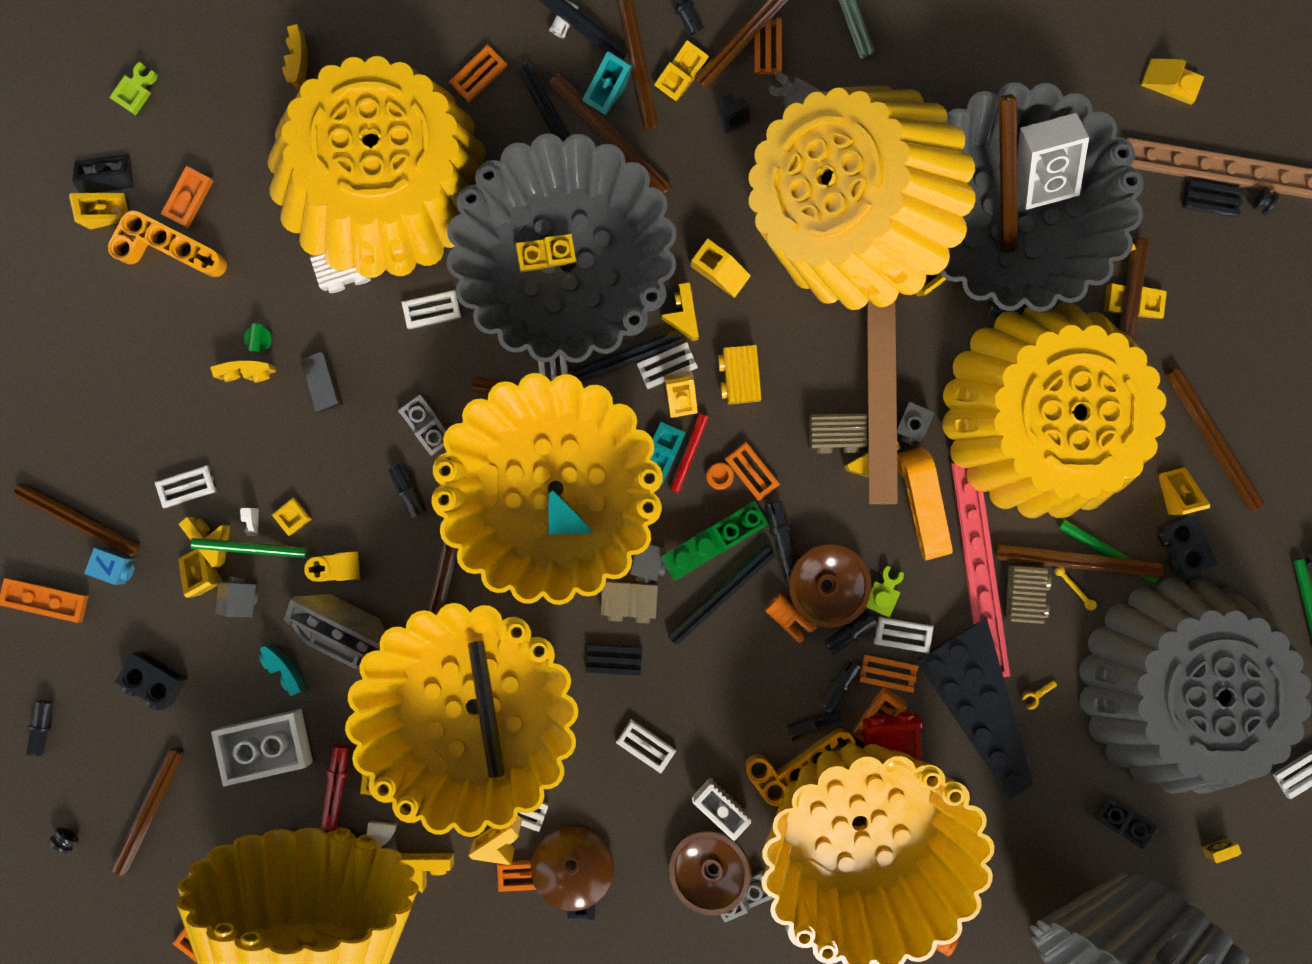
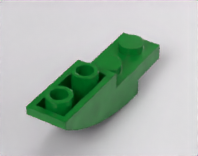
[660,501,768,581]

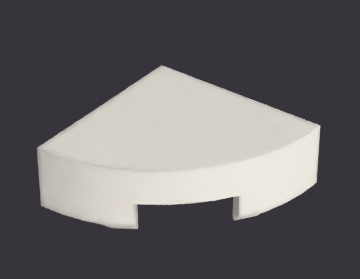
[240,508,259,535]
[367,821,397,846]

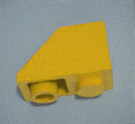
[690,239,751,298]

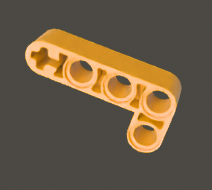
[108,211,227,277]
[897,446,952,561]
[745,728,856,806]

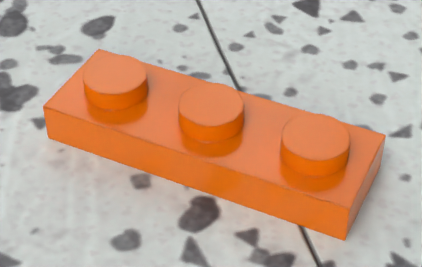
[0,578,89,623]

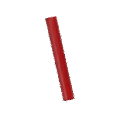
[669,413,709,493]

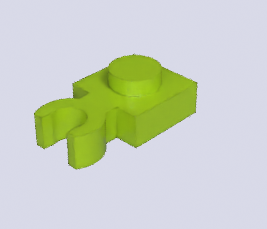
[109,62,158,115]
[866,566,904,618]

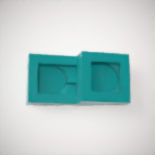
[650,422,685,486]

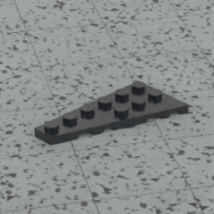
[917,616,1033,799]

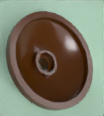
[789,544,871,628]
[531,825,614,911]
[669,830,751,915]

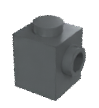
[897,402,934,447]
[630,544,666,584]
[215,576,258,618]

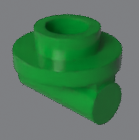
[244,323,272,353]

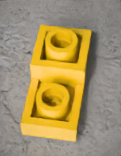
[282,24,308,90]
[515,234,576,272]
[210,361,277,383]

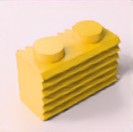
[718,345,762,405]

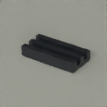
[1183,180,1245,218]
[586,644,642,676]

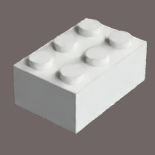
[1017,113,1089,210]
[211,709,313,787]

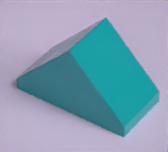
[582,51,632,115]
[549,491,594,534]

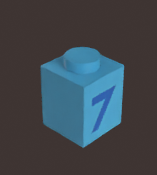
[84,547,135,585]

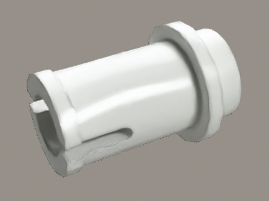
[549,0,578,38]

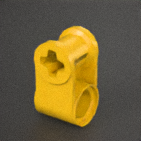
[304,552,361,582]

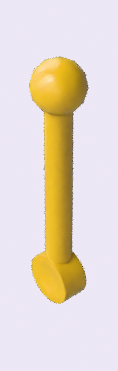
[1054,566,1097,611]

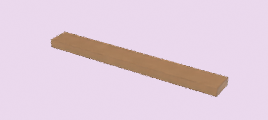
[1125,137,1312,199]
[867,301,898,504]

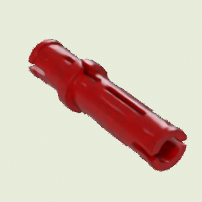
[320,744,350,830]

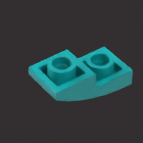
[260,644,307,696]

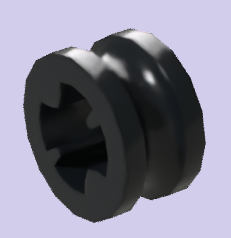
[1252,187,1279,215]
[48,827,79,854]

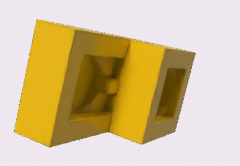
[654,40,710,102]
[1103,283,1167,319]

